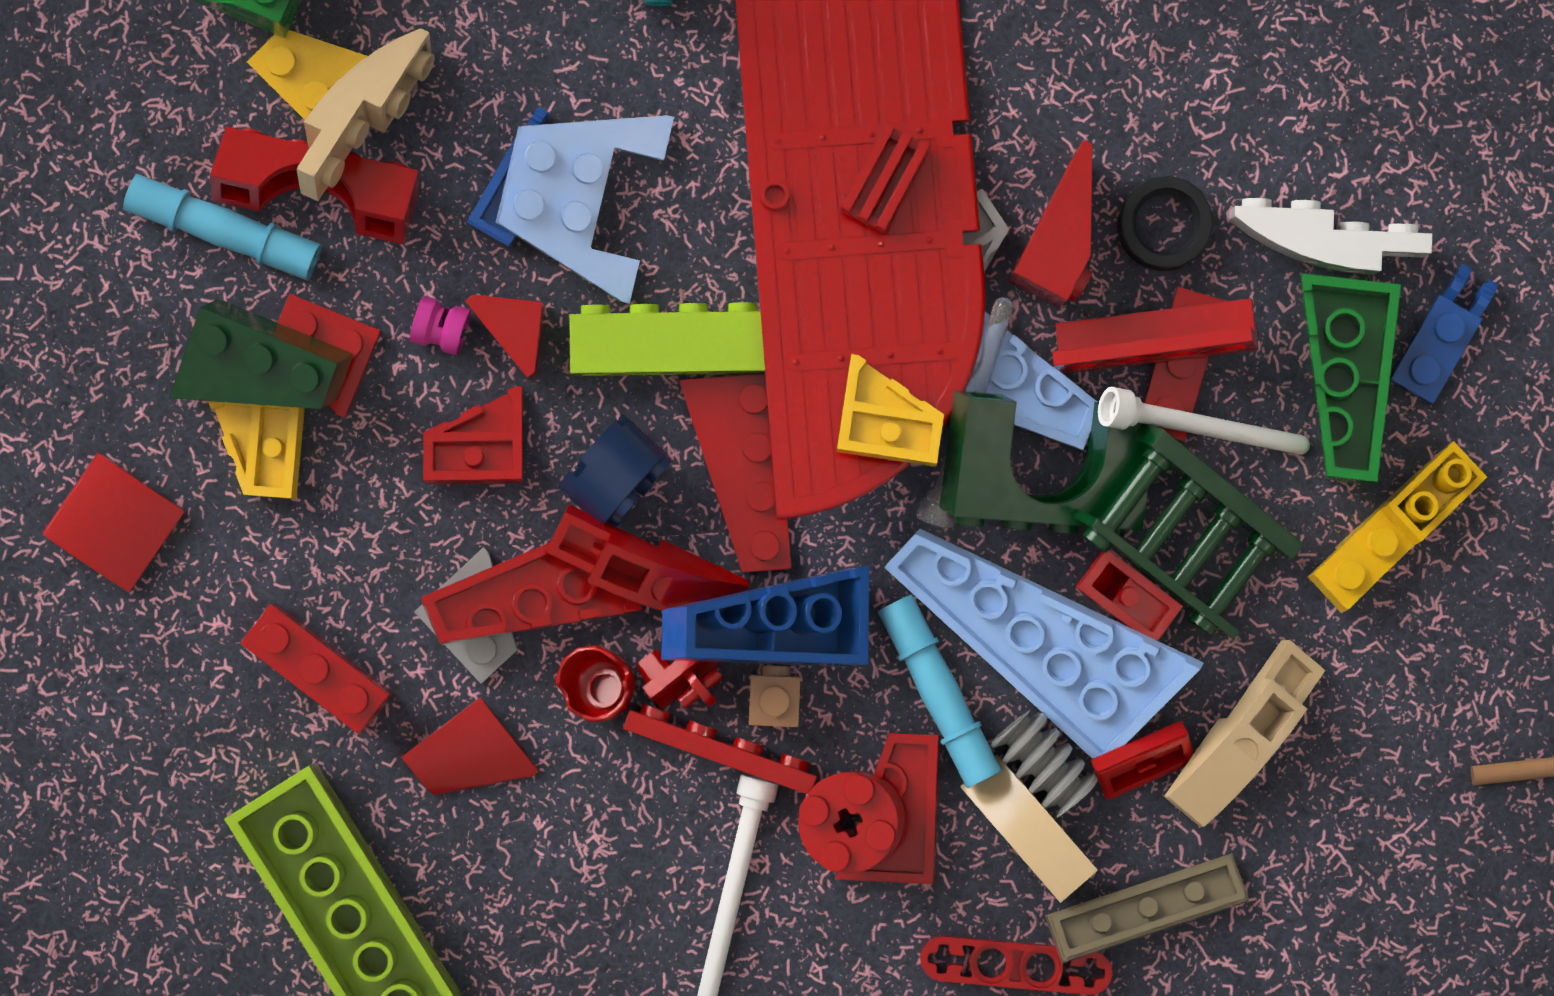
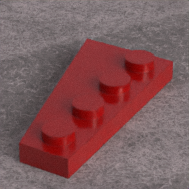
[679,374,791,573]
[420,542,643,645]

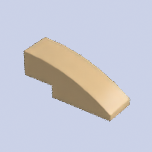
[960,755,1098,903]

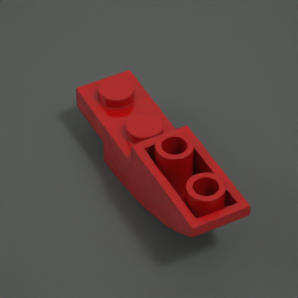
[546,504,750,611]

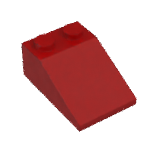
[1008,140,1093,308]

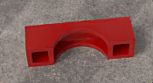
[210,126,419,245]

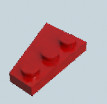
[835,733,940,884]

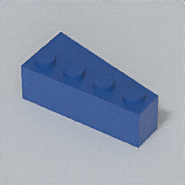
[661,566,869,667]

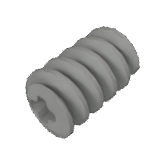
[990,710,1098,819]

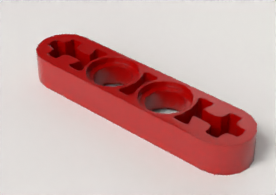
[920,935,1113,995]

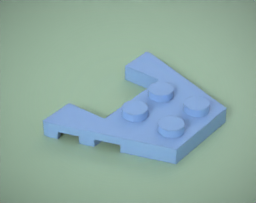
[496,115,674,304]

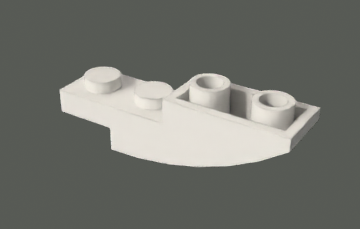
[1229,198,1432,275]

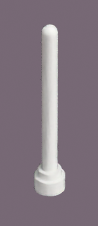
[1098,387,1310,455]
[697,774,779,996]

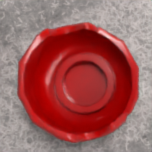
[555,645,635,723]

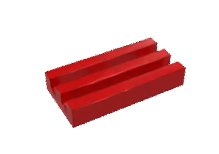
[840,122,930,233]
[1091,720,1194,800]

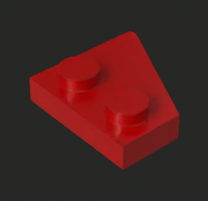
[277,294,382,418]
[423,386,524,485]

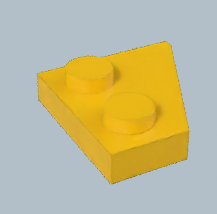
[208,401,305,499]

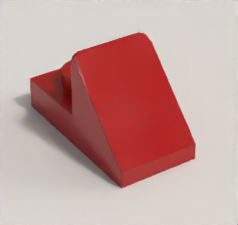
[1076,550,1183,641]

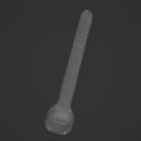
[916,297,1013,529]

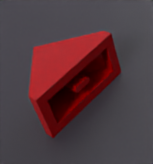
[465,295,545,380]

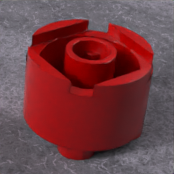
[798,770,905,873]

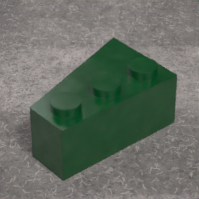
[169,299,353,409]

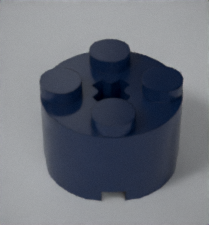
[557,414,672,527]

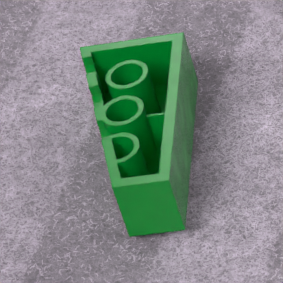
[1300,273,1401,485]

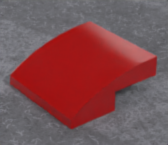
[42,452,185,592]

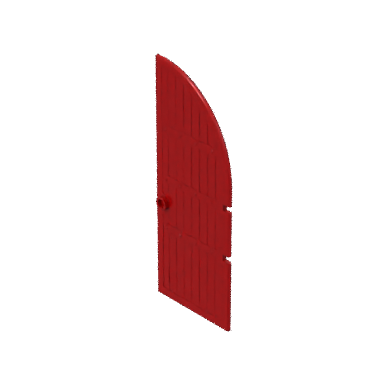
[735,0,986,520]

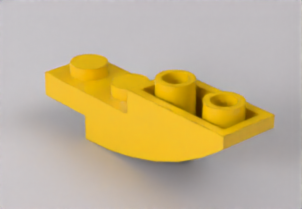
[1308,441,1487,613]

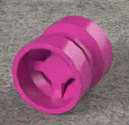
[409,295,471,356]

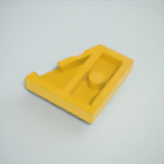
[247,30,367,120]
[837,354,944,467]

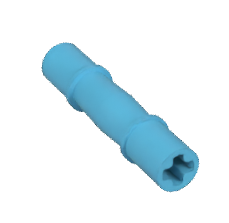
[123,174,322,281]
[878,595,1002,789]

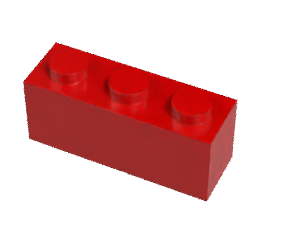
[240,604,394,734]

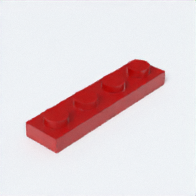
[623,703,817,794]

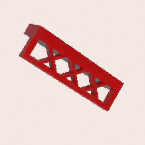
[1052,298,1259,374]

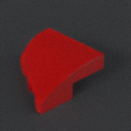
[401,697,539,795]

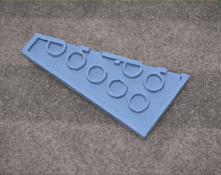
[884,529,1204,759]

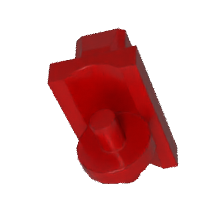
[637,650,723,710]

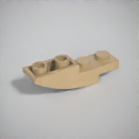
[297,28,435,201]
[1164,640,1325,827]

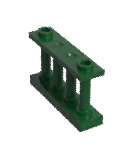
[1073,424,1304,639]

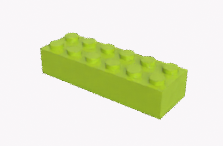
[224,763,463,996]

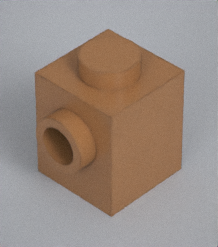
[749,665,801,727]

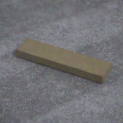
[1045,853,1249,964]

